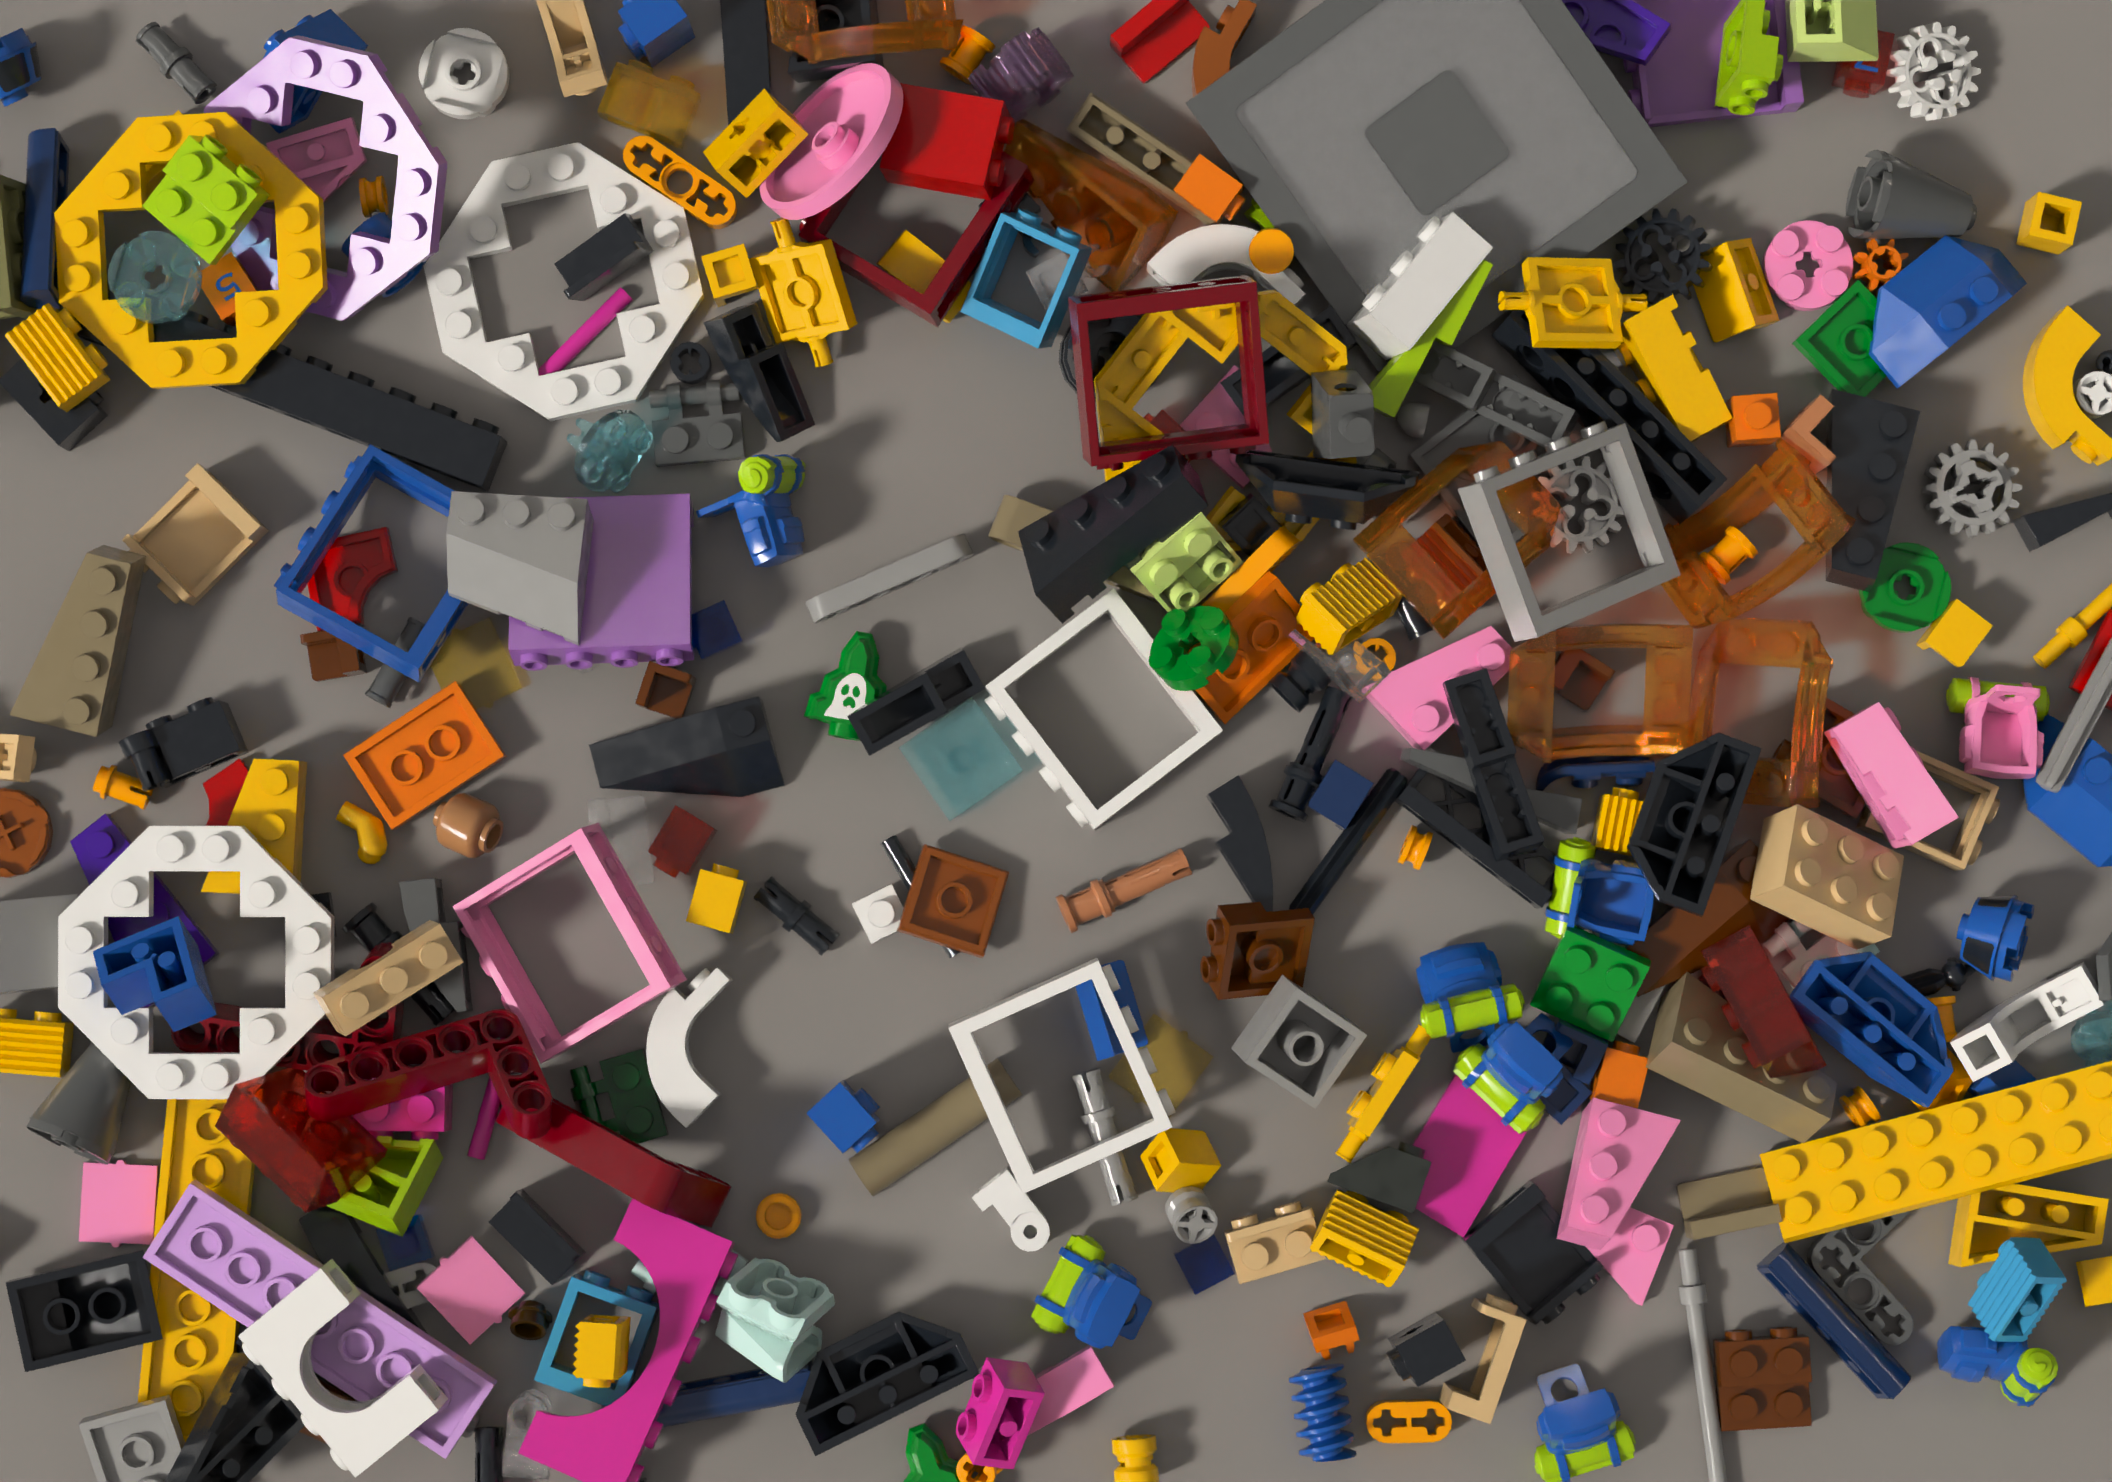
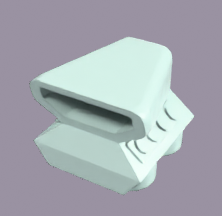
[715,1257,835,1383]

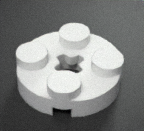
[419,28,510,119]

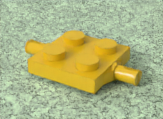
[749,217,857,367]
[1498,257,1648,349]
[1335,1024,1431,1164]

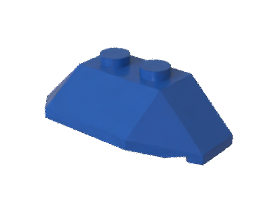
[1869,235,2027,389]
[2022,714,2112,867]
[1789,952,1953,1107]

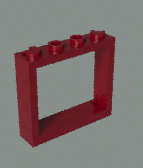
[798,151,1034,327]
[1068,275,1269,471]

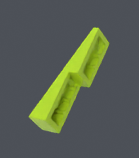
[1368,259,1493,418]

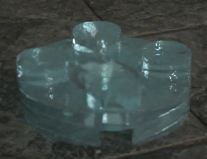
[108,231,202,324]

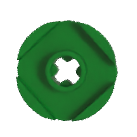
[1859,542,1951,633]
[1148,606,1239,691]

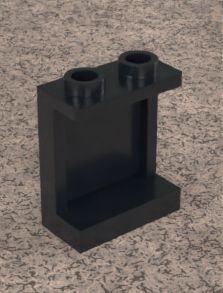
[1461,1181,1604,1325]

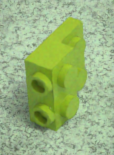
[1715,0,1783,115]
[142,134,270,265]

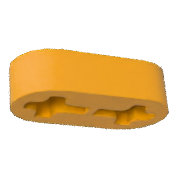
[1365,1399,1452,1443]

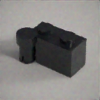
[119,697,249,791]

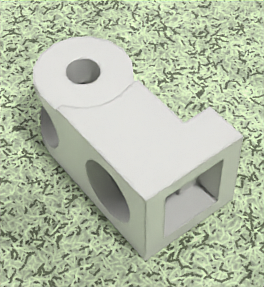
[971,1167,1050,1252]

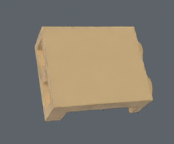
[122,463,269,606]
[1438,1293,1527,1424]

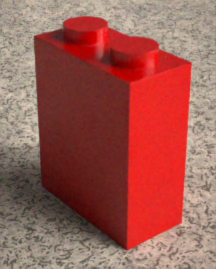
[879,83,1015,201]

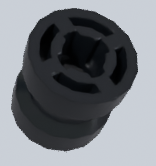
[1269,650,1331,713]

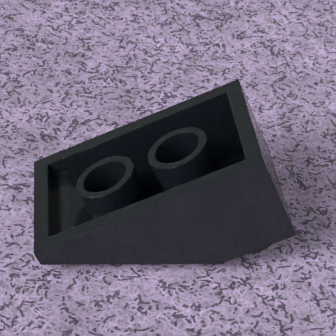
[6,1250,163,1372]

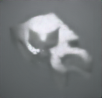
[1026,244,1111,312]

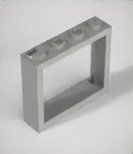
[1458,421,1681,642]

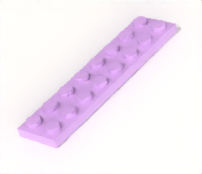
[142,1180,497,1459]

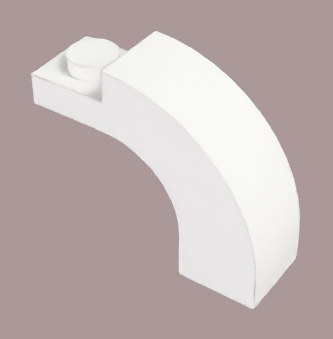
[1146,224,1305,307]
[1950,962,2106,1082]
[646,967,733,1128]

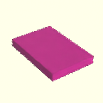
[1412,1075,1527,1238]

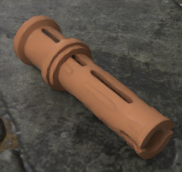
[1055,848,1192,933]

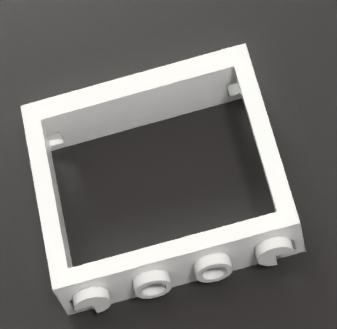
[984,588,1223,830]
[948,958,1176,1194]

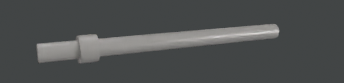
[1678,1248,1728,1482]

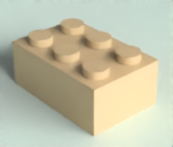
[1750,804,1904,950]

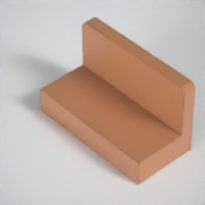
[1776,394,1836,475]

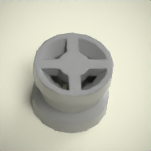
[1165,1186,1218,1244]

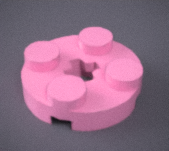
[1762,220,1853,311]

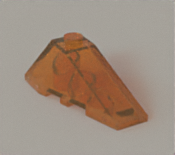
[1004,119,1179,292]

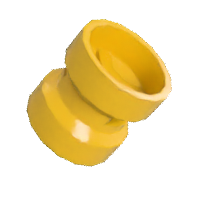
[1111,1434,1159,1482]

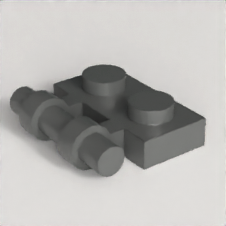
[649,380,746,467]

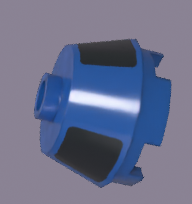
[0,28,42,107]
[1956,895,2034,982]

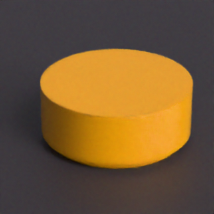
[1249,227,1294,274]
[756,1193,802,1239]

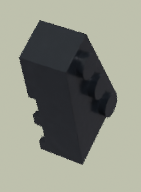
[165,1353,305,1482]

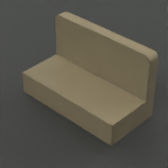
[1676,1167,1782,1240]

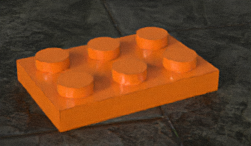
[1187,570,1315,724]
[343,681,507,830]

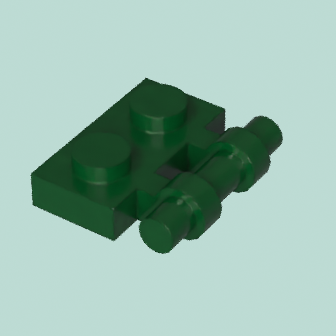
[569,1048,669,1144]

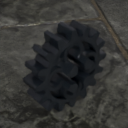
[1614,208,1713,305]

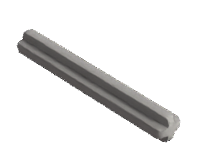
[2036,637,2112,793]

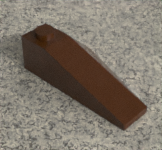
[1625,839,1790,997]

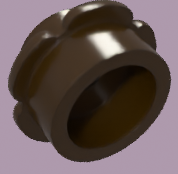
[508,1300,553,1340]

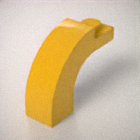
[2023,305,2112,466]

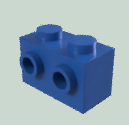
[618,0,695,67]
[806,1080,880,1153]

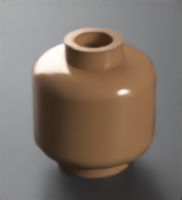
[433,793,503,858]

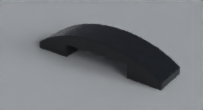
[299,1204,428,1334]

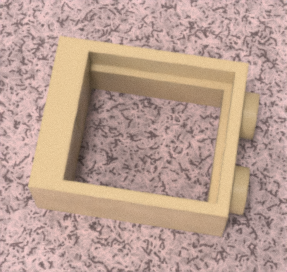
[1856,751,2000,871]

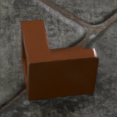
[300,631,367,682]
[1541,642,1616,711]
[635,661,697,719]

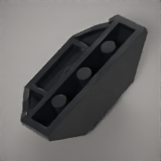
[1235,450,1420,530]
[1627,732,1762,917]
[796,1311,980,1456]

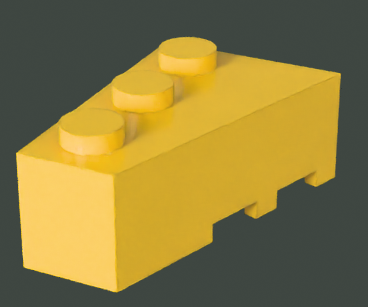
[1614,294,1732,443]
[201,758,307,894]
[1948,1183,2109,1267]

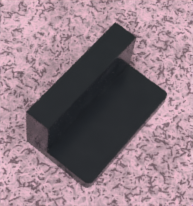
[555,213,654,301]
[489,1189,586,1285]

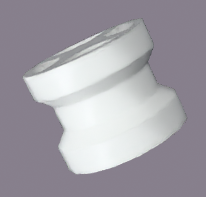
[2073,371,2112,420]

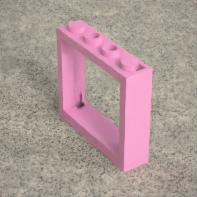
[452,823,687,1063]

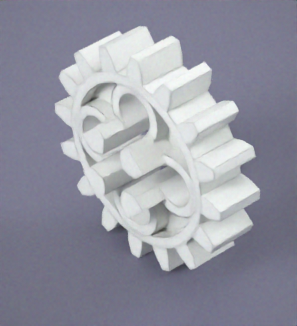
[1885,22,1981,121]
[1530,456,1625,554]

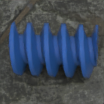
[1288,1363,1357,1462]

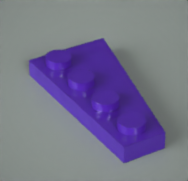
[1562,0,1671,66]
[70,813,219,1007]

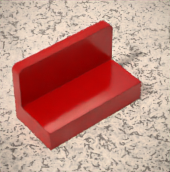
[1110,0,1210,84]

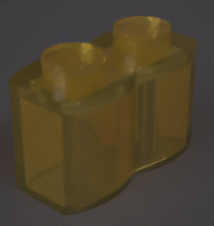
[597,59,701,149]

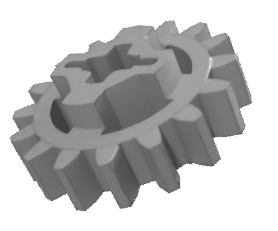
[1921,440,2023,538]

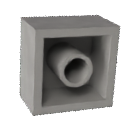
[1231,974,1367,1109]

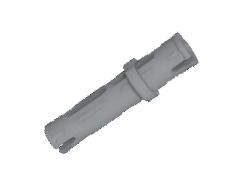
[1072,1068,1139,1206]

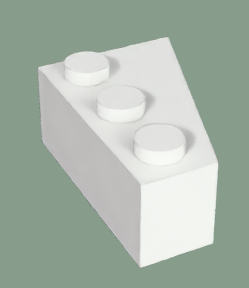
[1346,212,1493,361]

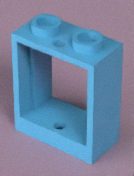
[960,208,1092,349]
[534,1270,659,1406]

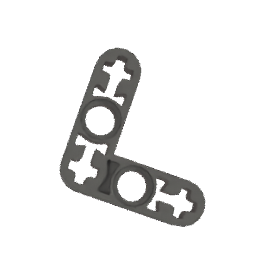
[1807,1210,1914,1345]

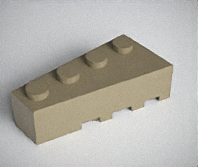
[9,545,146,737]
[1646,972,1837,1143]

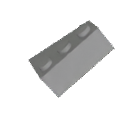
[446,491,594,646]

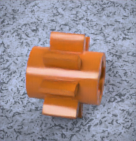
[1852,239,1909,292]

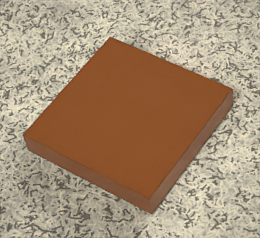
[897,844,1009,958]

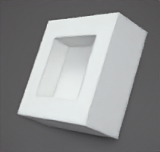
[852,884,904,944]

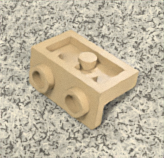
[1224,1201,1326,1284]

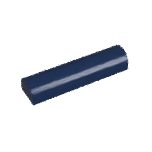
[20,128,69,309]
[1756,1242,1911,1399]
[657,1360,813,1428]

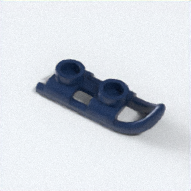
[1536,750,1655,791]

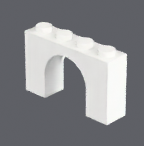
[238,1259,448,1478]

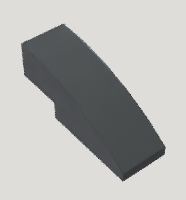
[399,878,473,1012]

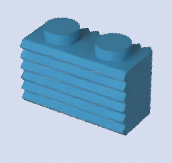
[1967,1237,2067,1342]

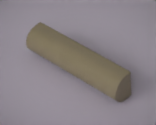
[1066,92,1217,226]
[848,1058,1022,1197]

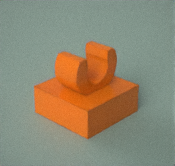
[1303,1300,1359,1361]

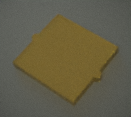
[430,617,523,710]
[1108,1014,1213,1118]

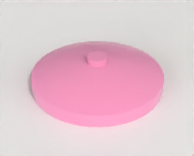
[759,63,903,220]

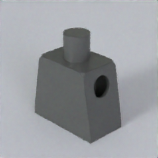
[1311,369,1375,459]

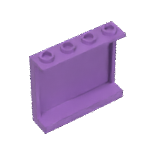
[1623,0,1804,127]
[508,494,694,671]

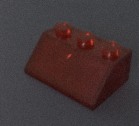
[1701,925,1827,1078]
[215,1068,388,1213]

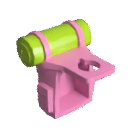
[1946,677,2050,779]

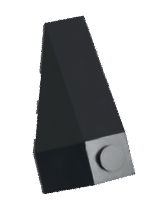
[589,696,785,797]

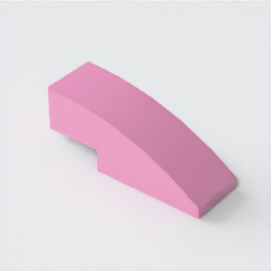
[1027,1345,1114,1436]

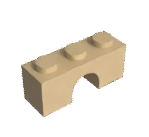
[313,920,463,1036]

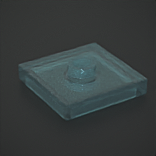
[899,697,1023,821]

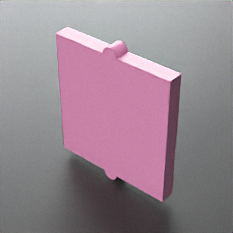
[79,1159,159,1248]
[416,1235,525,1345]

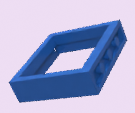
[274,444,469,683]

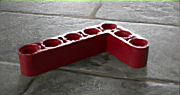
[171,942,404,1080]
[304,1009,552,1140]
[495,1097,732,1228]

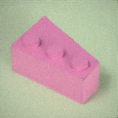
[1358,626,1522,750]
[1824,702,1959,849]
[1556,1097,1681,1250]

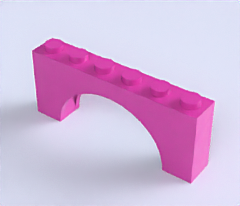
[518,1198,738,1482]

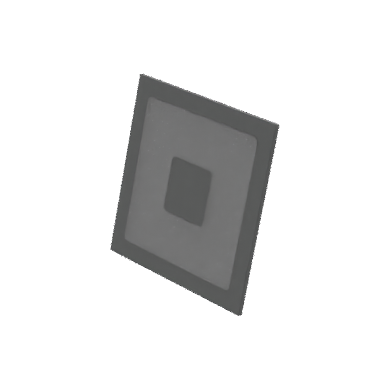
[1186,0,1688,372]

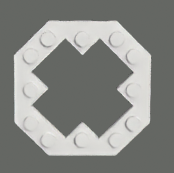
[424,142,704,421]
[58,825,334,1099]

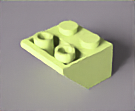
[1785,0,1879,62]
[1129,512,1244,612]

